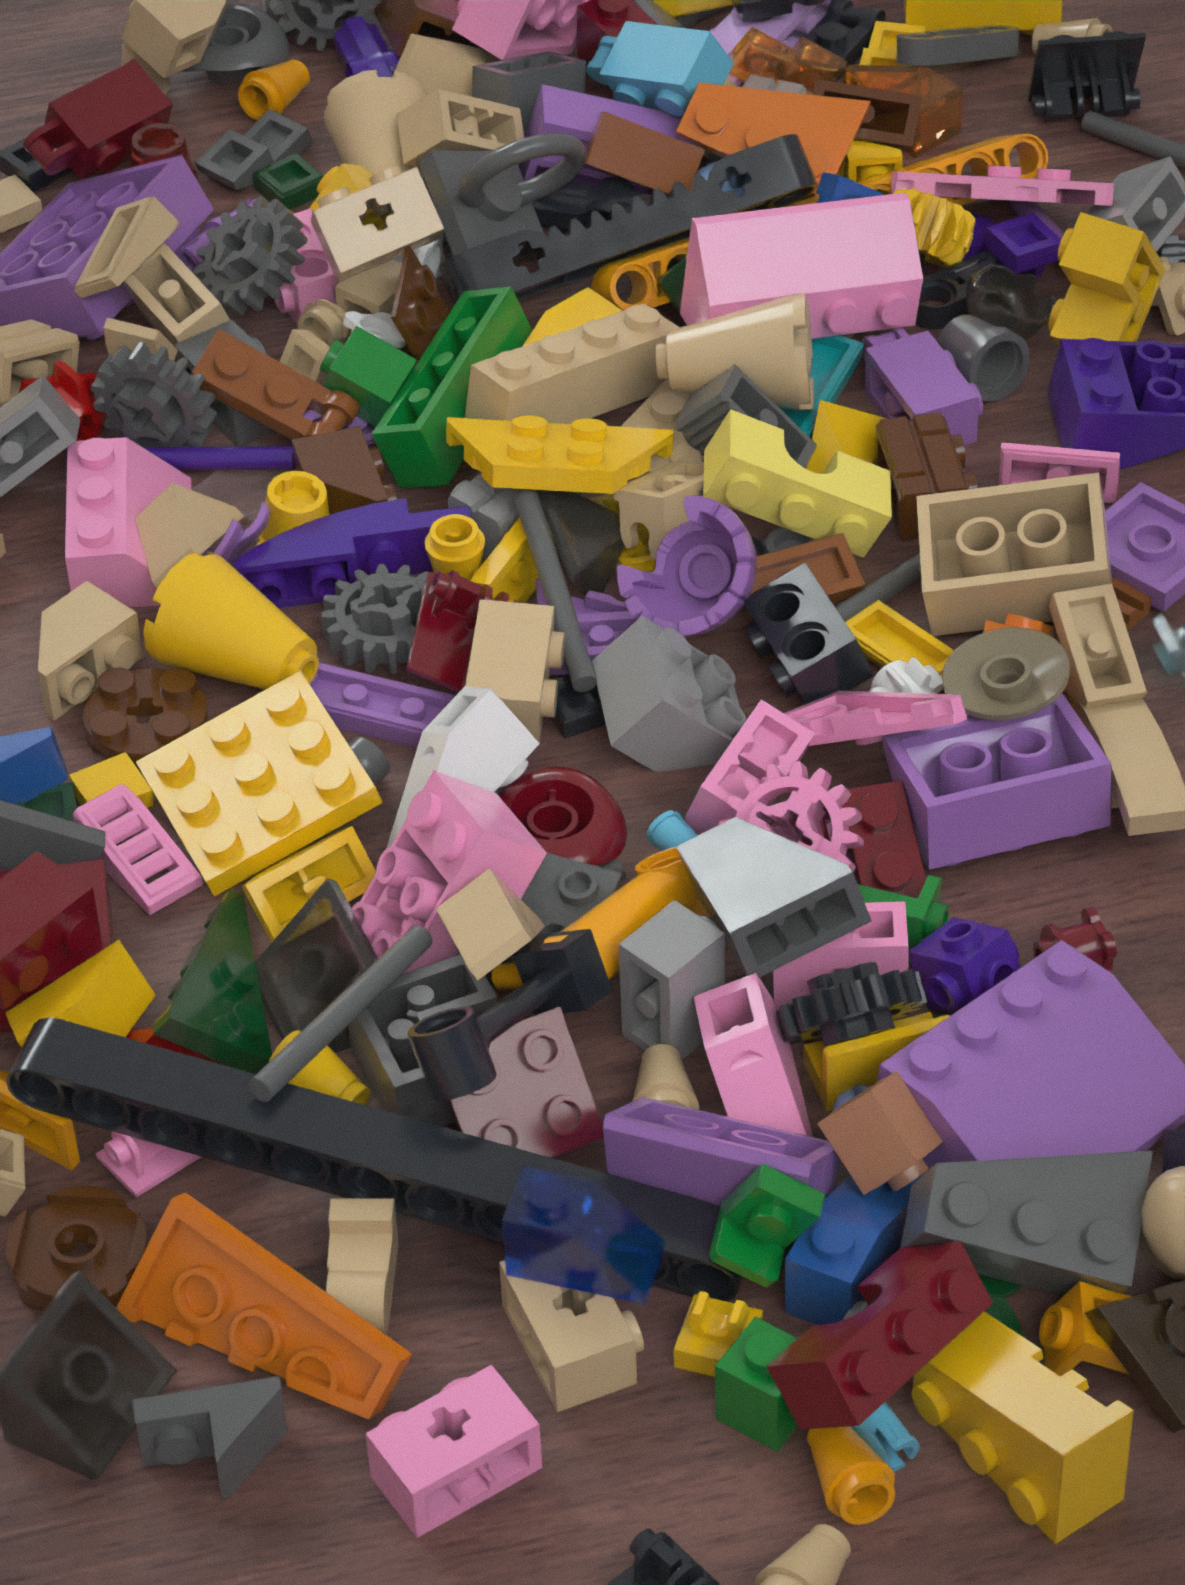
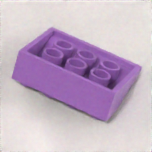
[0,155,214,340]
[877,940,1185,1167]

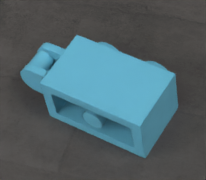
[586,21,734,116]

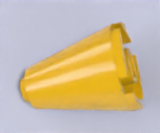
[143,551,319,690]

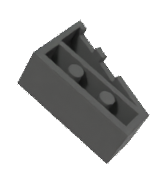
[900,1150,1153,1296]

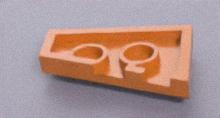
[676,83,871,197]

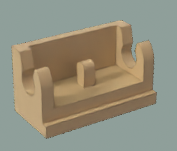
[614,458,733,560]

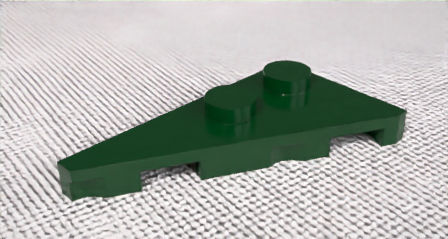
[153,889,272,1074]

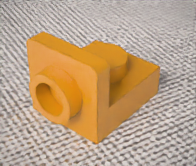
[1039,1281,1131,1376]

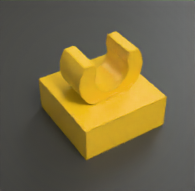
[674,1291,763,1377]

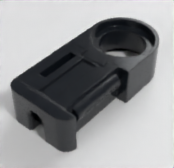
[915,251,1016,330]

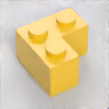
[1048,212,1166,348]

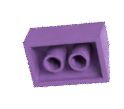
[883,694,1111,870]
[603,1097,840,1243]

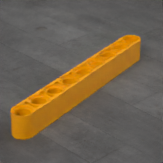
[591,133,1048,311]

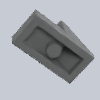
[133,1376,287,1500]

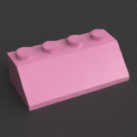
[680,193,923,339]

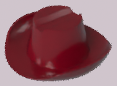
[497,767,627,866]

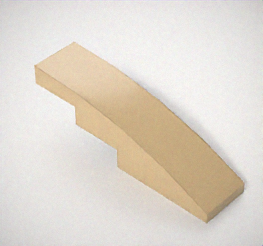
[1067,693,1185,836]

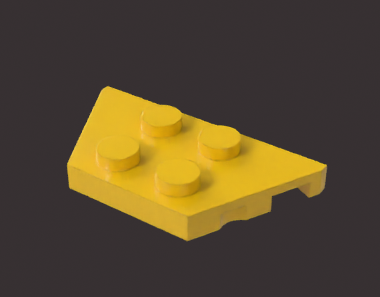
[446,415,674,494]

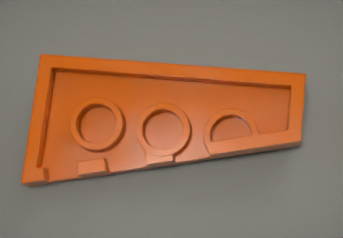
[113,1192,412,1420]

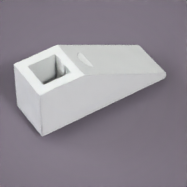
[387,686,540,848]

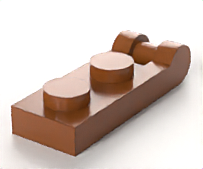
[191,328,360,440]

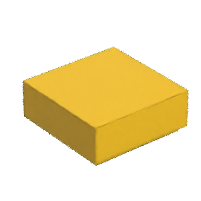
[69,752,155,808]

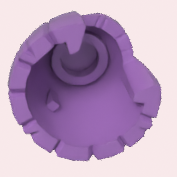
[617,496,757,638]

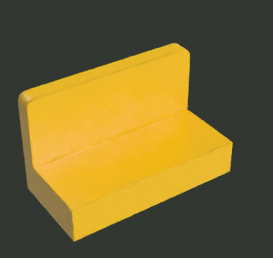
[803,1012,950,1111]

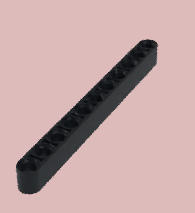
[6,1018,743,1301]

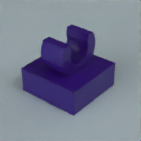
[985,213,1061,285]

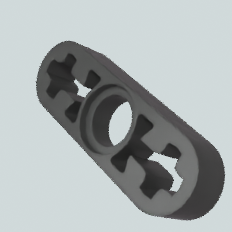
[896,25,1019,66]

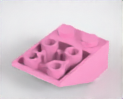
[341,770,547,974]

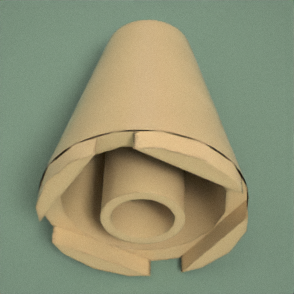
[324,70,428,175]
[656,293,814,411]

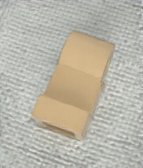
[326,1199,399,1334]

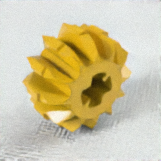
[893,188,976,267]

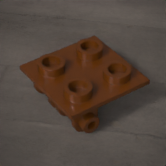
[391,246,453,369]

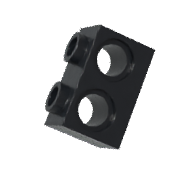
[743,563,874,705]

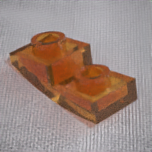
[728,26,847,95]

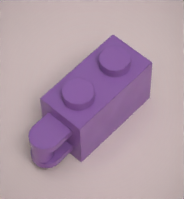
[861,327,983,445]

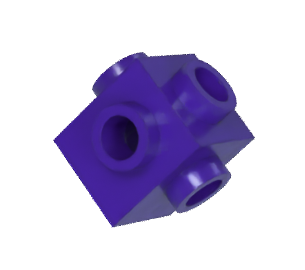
[908,917,1021,1014]

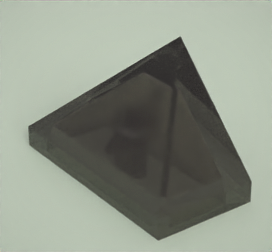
[535,490,625,596]

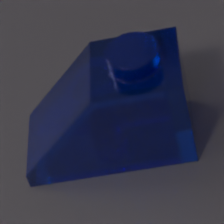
[502,1165,665,1304]

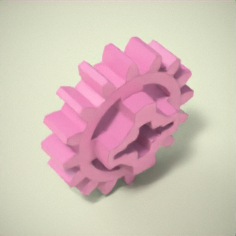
[719,761,864,872]

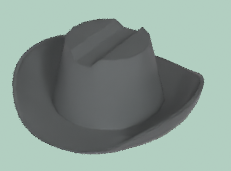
[182,2,289,86]

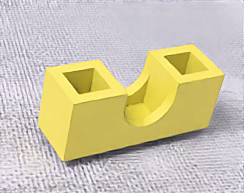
[703,409,892,558]

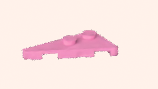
[891,166,1114,206]
[784,691,967,746]

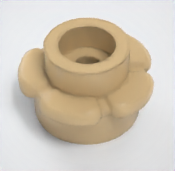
[298,299,350,347]

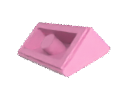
[999,442,1120,503]

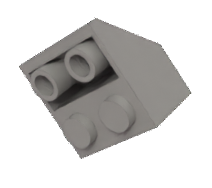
[592,615,746,772]

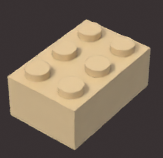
[916,472,1113,636]

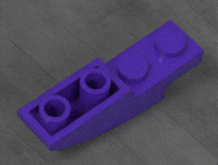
[234,498,471,608]

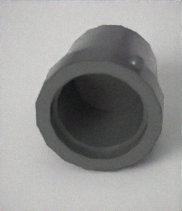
[937,315,1030,401]

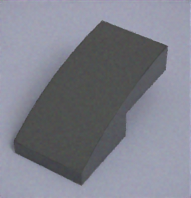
[195,109,313,190]

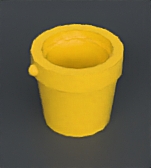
[256,471,329,546]

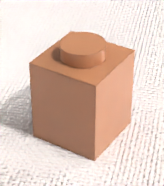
[817,1070,943,1195]

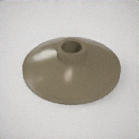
[942,627,1070,721]

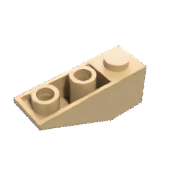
[121,0,230,79]

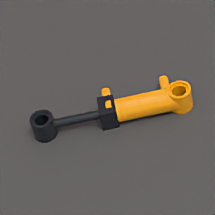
[407,847,710,1101]

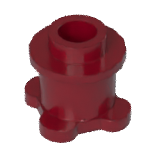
[1033,907,1117,975]

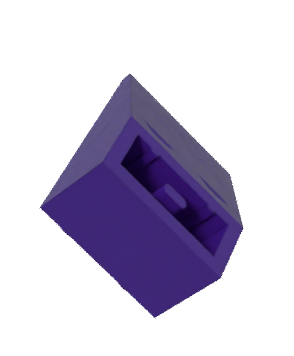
[1047,338,1185,469]

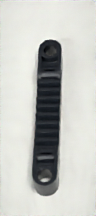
[439,134,818,306]

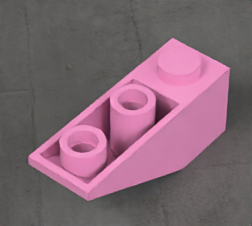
[693,973,813,1137]

